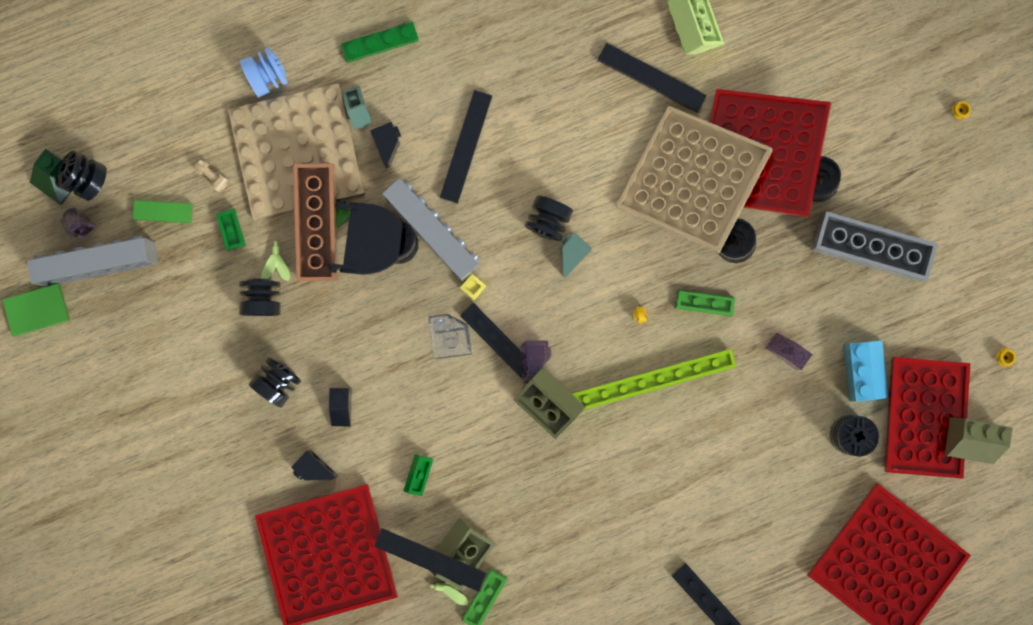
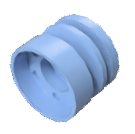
[239,47,288,97]

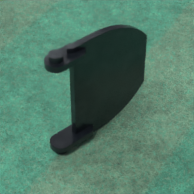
[327,200,403,275]

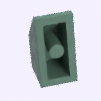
[342,86,372,130]
[561,233,592,278]

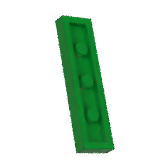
[341,22,419,63]

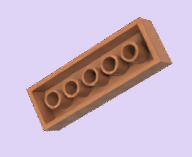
[293,163,338,281]

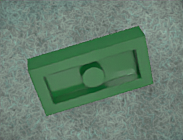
[216,209,246,251]
[403,454,434,496]

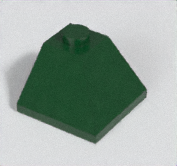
[30,149,71,205]

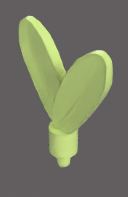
[261,241,290,281]
[430,582,468,605]

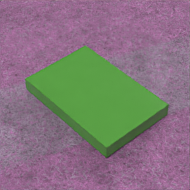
[2,283,70,337]

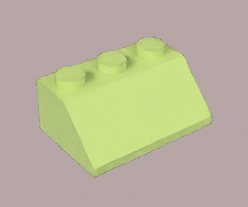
[667,0,724,55]

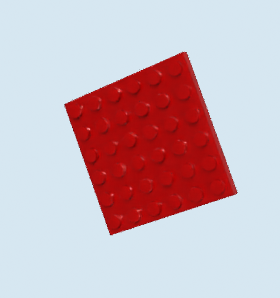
[710,89,832,218]
[807,483,971,625]
[255,484,398,625]

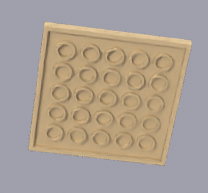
[228,83,365,220]
[616,106,773,253]

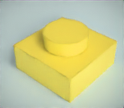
[460,274,487,301]

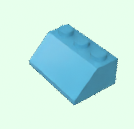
[844,341,889,402]

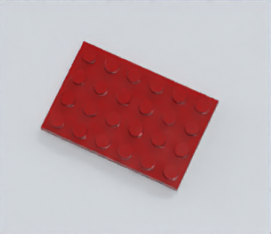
[884,357,971,479]

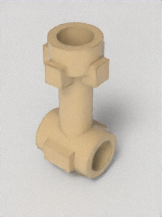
[194,160,229,192]

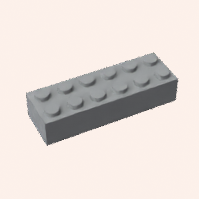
[382,178,480,283]
[810,211,938,282]
[27,235,159,287]

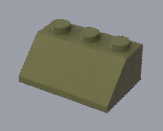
[513,368,585,439]
[945,417,1013,464]
[431,518,496,591]

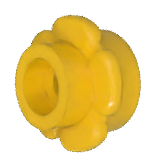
[951,101,971,120]
[633,306,647,324]
[996,348,1016,367]

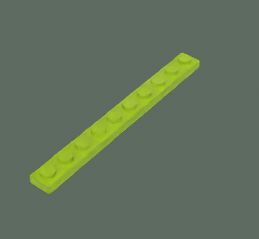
[572,349,737,411]

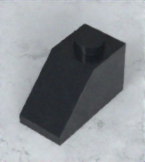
[370,122,401,169]
[329,388,352,427]
[291,449,338,481]

